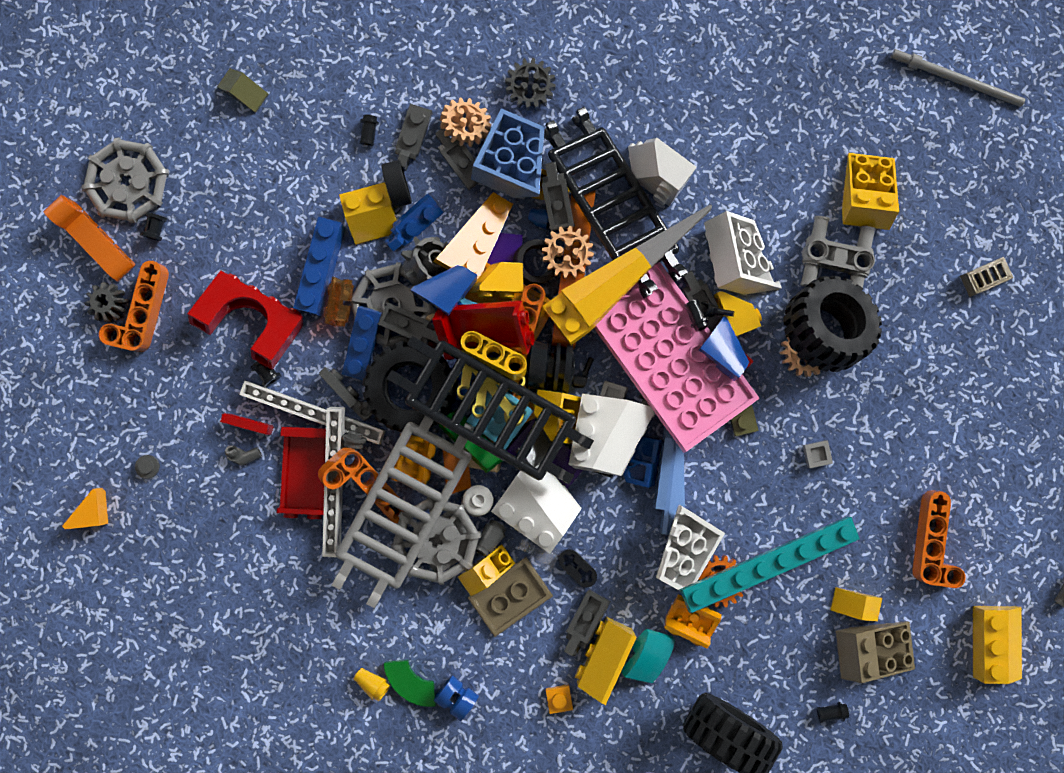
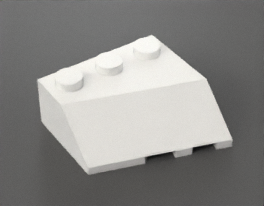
[628,138,696,206]
[704,211,782,295]
[569,394,655,476]
[491,464,581,554]
[656,505,725,591]

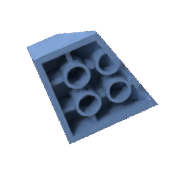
[471,108,545,198]

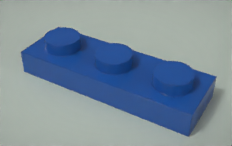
[342,306,383,381]

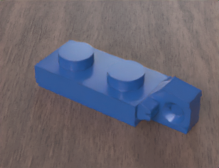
[383,194,444,251]

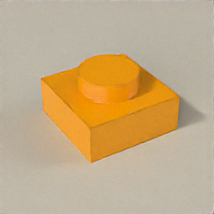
[546,684,573,714]

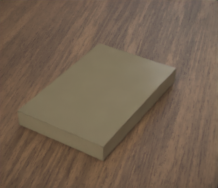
[468,557,553,637]

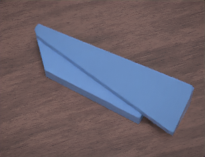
[653,426,685,535]

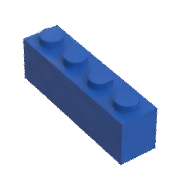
[293,217,346,317]

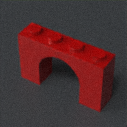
[187,270,303,370]

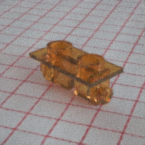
[324,277,354,327]

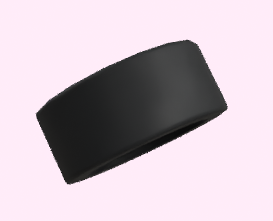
[381,160,412,208]
[513,239,560,285]

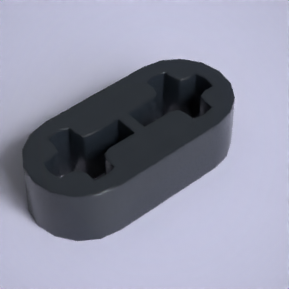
[558,548,597,588]

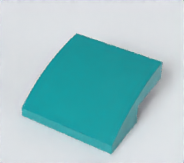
[621,629,675,683]

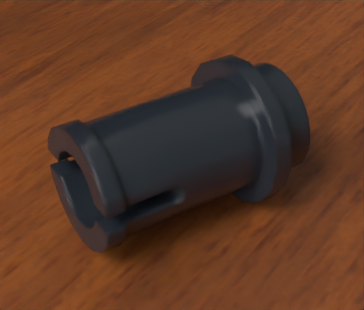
[359,115,379,146]
[684,299,709,332]
[816,702,849,723]

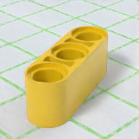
[461,331,527,381]

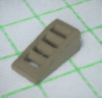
[960,257,1014,297]

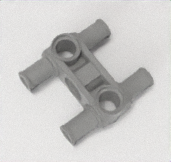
[800,216,876,288]

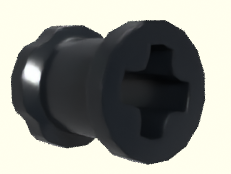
[140,212,167,241]
[250,362,282,388]

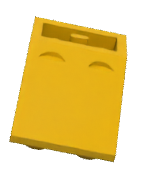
[842,153,899,230]

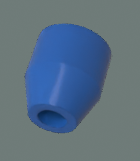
[528,208,550,230]

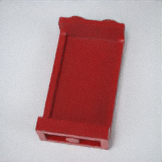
[432,301,534,360]
[277,427,326,519]

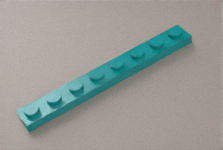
[680,517,860,613]

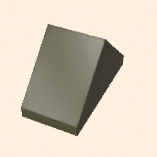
[217,68,269,113]

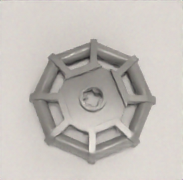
[81,137,169,224]
[348,262,436,348]
[391,497,481,585]

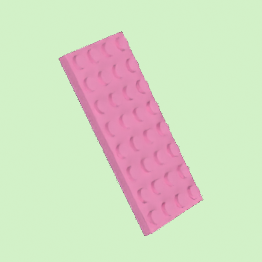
[594,262,760,453]

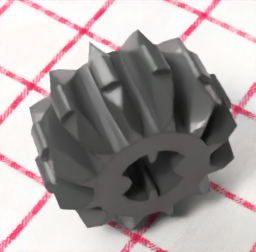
[84,282,128,323]

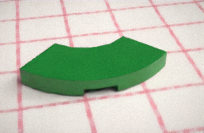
[384,659,436,707]

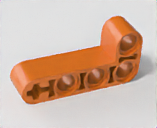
[43,195,136,282]
[99,261,169,352]
[318,447,404,524]
[912,490,966,588]

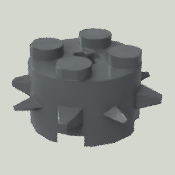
[401,236,448,286]

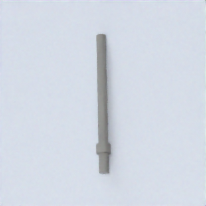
[891,49,1025,107]

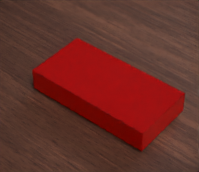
[220,413,274,435]

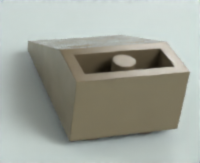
[836,621,915,683]

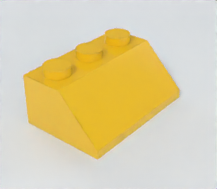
[973,606,1022,684]
[575,617,637,705]

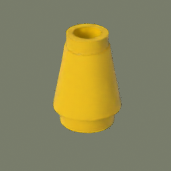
[353,668,390,702]

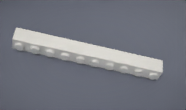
[239,381,385,445]
[322,407,345,557]

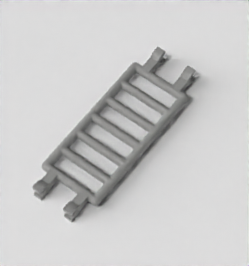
[331,409,474,608]

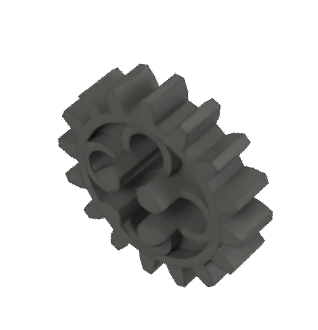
[505,58,556,111]

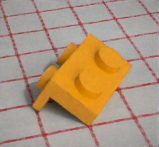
[391,433,436,485]
[664,594,722,648]

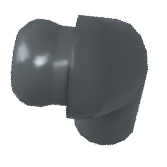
[225,445,262,466]

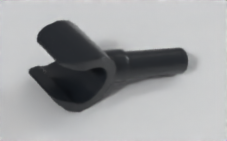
[701,301,735,318]
[573,357,594,388]

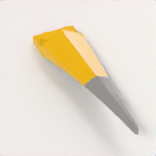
[542,205,712,345]

